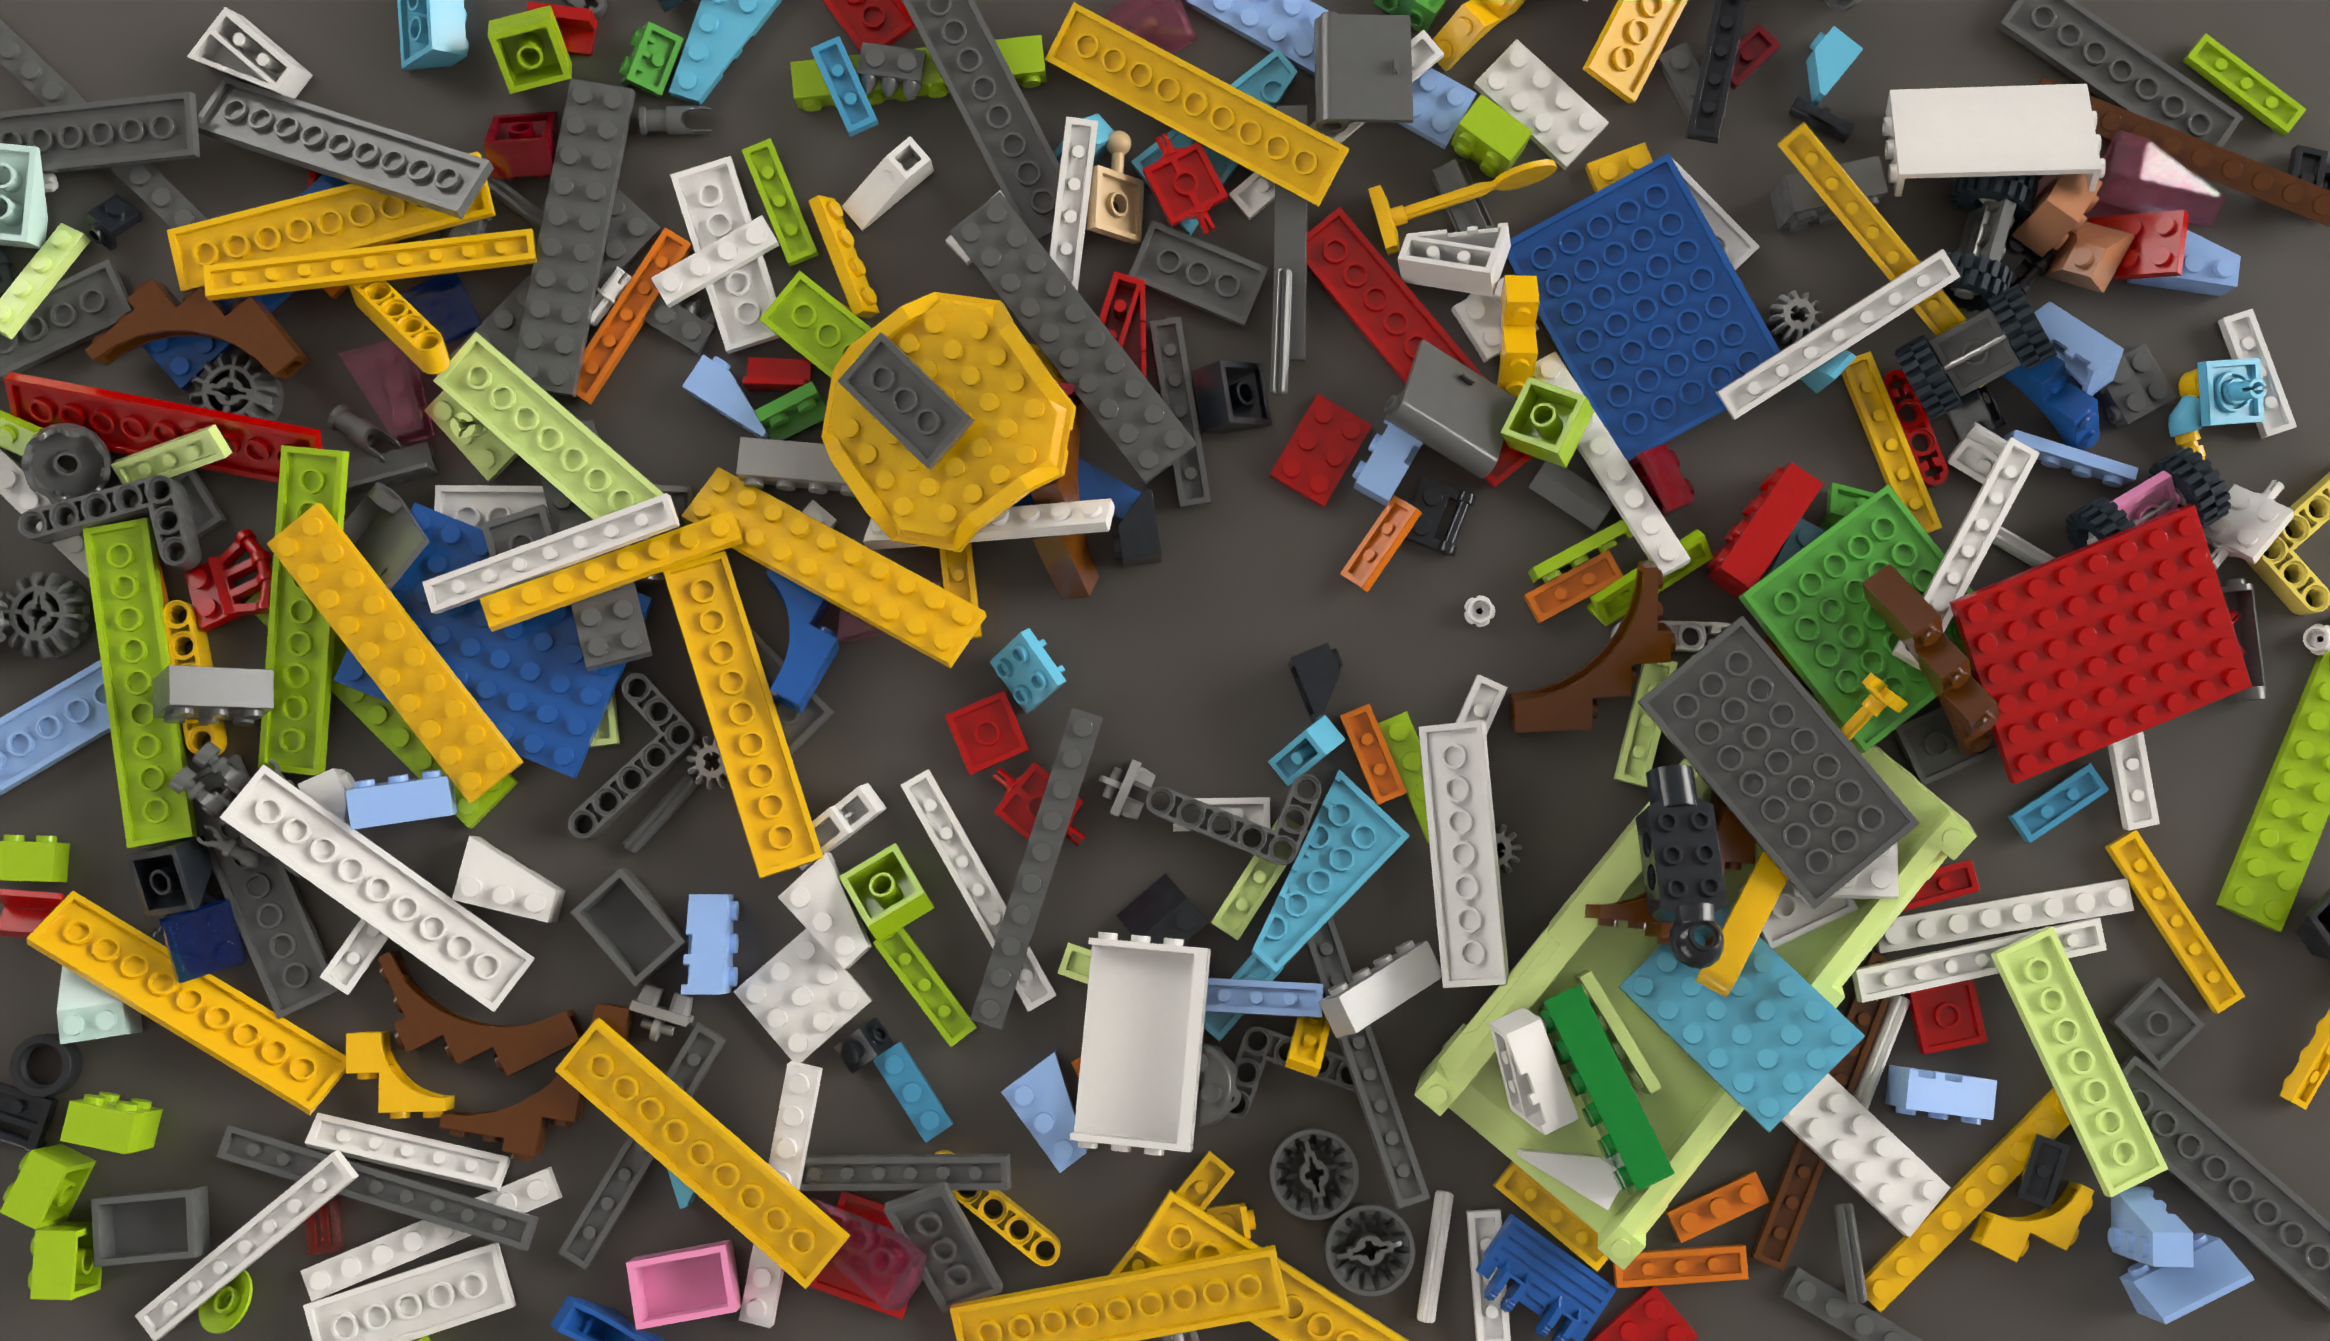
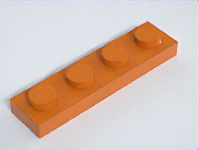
[1613,1244,1749,1288]

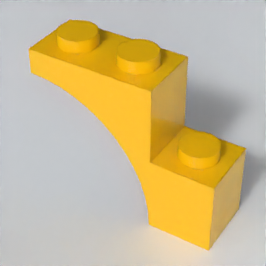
[1433,0,1526,72]
[1497,275,1540,398]
[346,1031,455,1119]
[1970,1181,2094,1262]

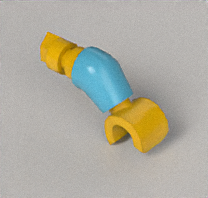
[2168,368,2206,460]

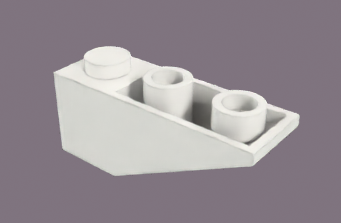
[842,136,934,231]

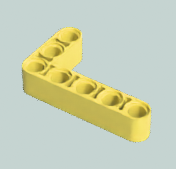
[2247,472,2330,616]

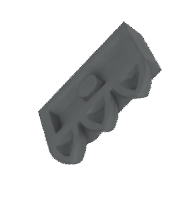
[858,42,926,101]
[644,295,718,356]

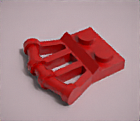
[184,529,272,632]

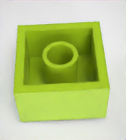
[487,5,572,94]
[1451,94,1533,178]
[1500,376,1594,468]
[839,843,934,942]
[60,1092,163,1154]
[0,1144,97,1230]
[28,1222,102,1300]

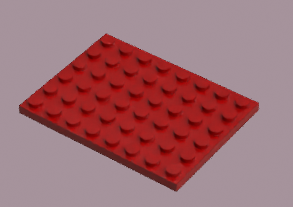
[1949,504,2252,784]

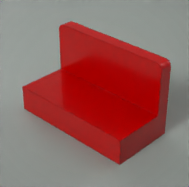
[527,1,598,56]
[742,357,813,393]
[0,889,66,938]

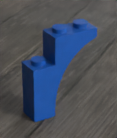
[2001,327,2100,451]
[1011,457,1141,523]
[766,568,840,714]
[550,1295,665,1341]

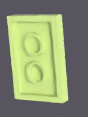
[424,390,518,481]

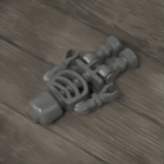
[168,741,304,879]

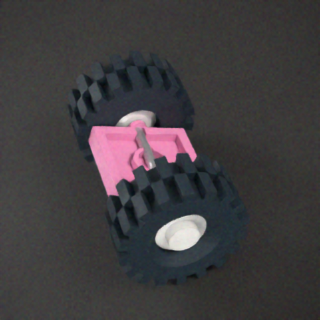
[2065,447,2231,551]

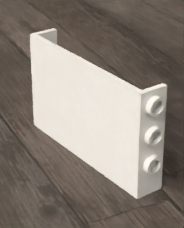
[1882,84,2106,197]
[1069,932,1211,1156]

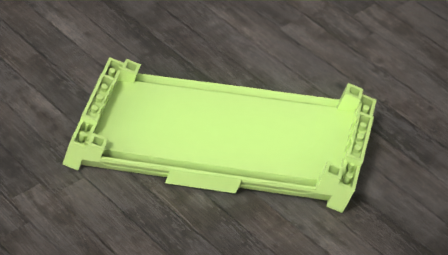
[1414,689,1977,1271]

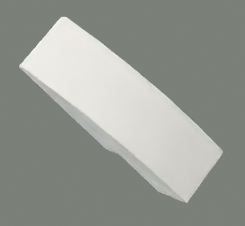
[799,783,887,871]

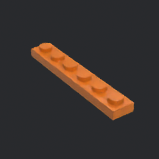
[576,227,693,405]

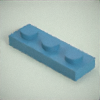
[810,36,879,137]
[2007,763,2109,843]
[873,1041,954,1143]

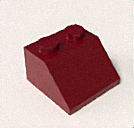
[483,111,559,180]
[1629,444,1695,517]

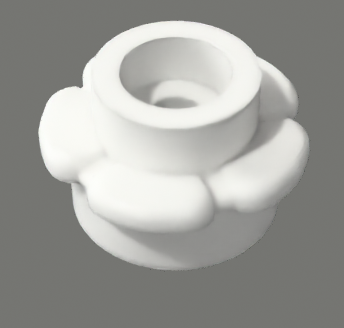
[1464,595,1495,627]
[2303,624,2330,655]

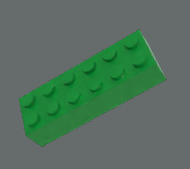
[1538,984,1675,1195]

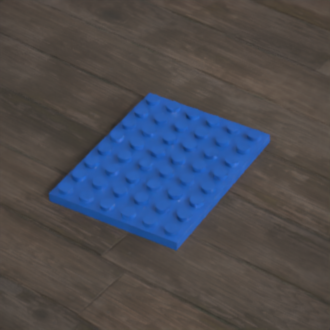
[1506,153,1780,463]
[334,502,654,779]

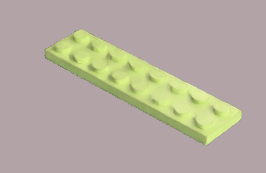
[433,332,664,547]
[1991,926,2168,1197]

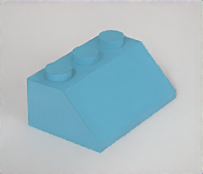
[397,0,469,70]

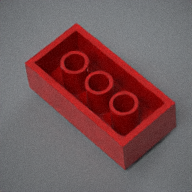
[1705,462,1824,598]

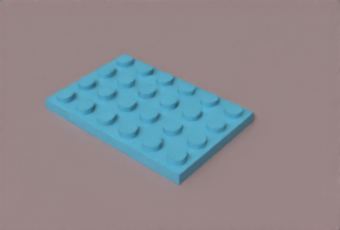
[1619,905,1865,1133]

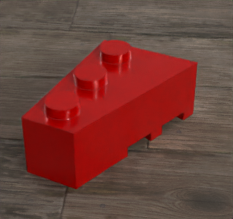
[1099,271,1146,378]

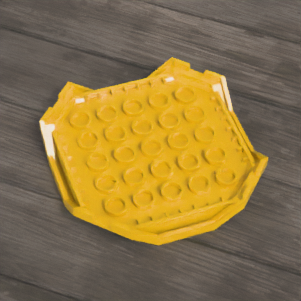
[821,292,1076,552]

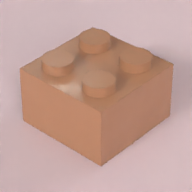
[2011,174,2103,257]

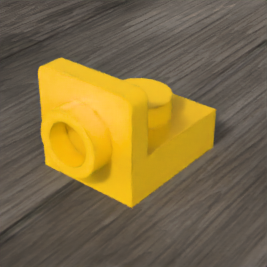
[1206,1202,1256,1239]

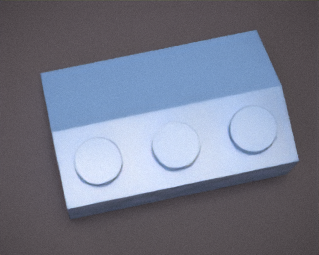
[2119,1233,2254,1325]

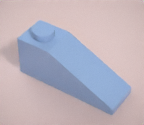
[682,355,771,439]

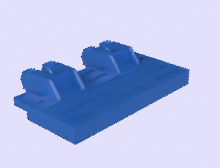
[1476,1213,1617,1341]

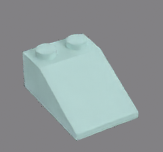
[0,143,48,249]
[57,966,143,1044]

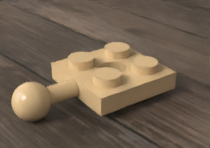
[1087,131,1144,244]

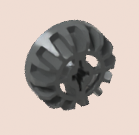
[189,351,284,421]
[2,572,95,660]
[1269,1127,1359,1220]
[1324,1203,1415,1297]

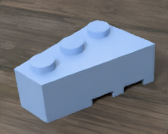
[2127,211,2241,297]
[2034,301,2124,396]
[1352,420,1423,507]
[345,769,457,830]
[681,894,739,995]
[1001,1050,1088,1173]
[1885,1065,1997,1125]
[2107,1186,2194,1268]

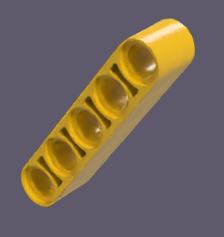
[349,281,450,374]
[163,600,227,756]
[1695,851,1788,998]
[935,1150,1061,1267]

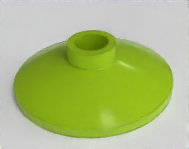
[198,1270,253,1334]

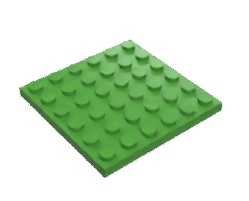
[1738,484,1974,754]

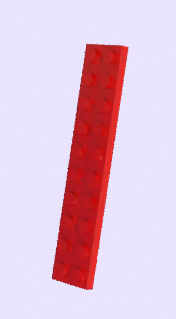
[1307,207,1533,489]
[4,372,323,483]

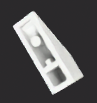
[298,768,355,826]
[1515,1148,1620,1210]

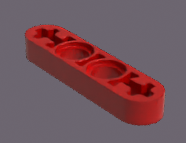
[1882,369,1949,488]

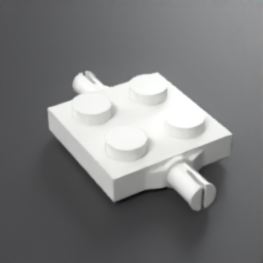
[1451,277,1539,363]
[2203,480,2294,570]

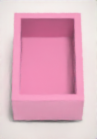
[626,1239,742,1330]

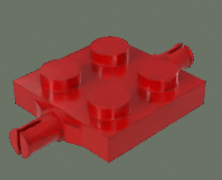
[1143,133,1228,234]
[992,762,1086,847]

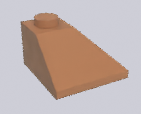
[2045,221,2135,293]

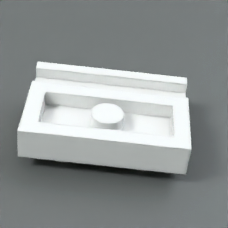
[1947,422,2006,484]

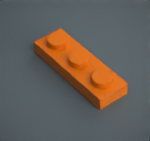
[1340,495,1422,593]
[1523,550,1623,624]
[1339,704,1407,805]
[1664,1170,1770,1243]

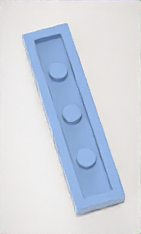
[2003,429,2139,488]
[1205,978,1324,1018]

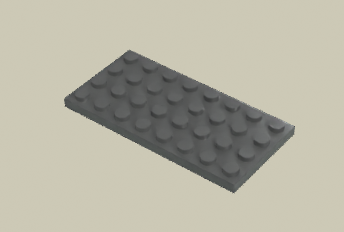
[1637,616,1919,909]

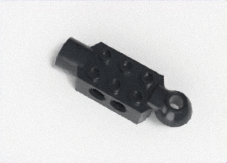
[1636,765,1728,969]

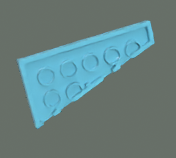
[669,0,782,105]
[1131,48,1298,236]
[1251,769,1410,975]

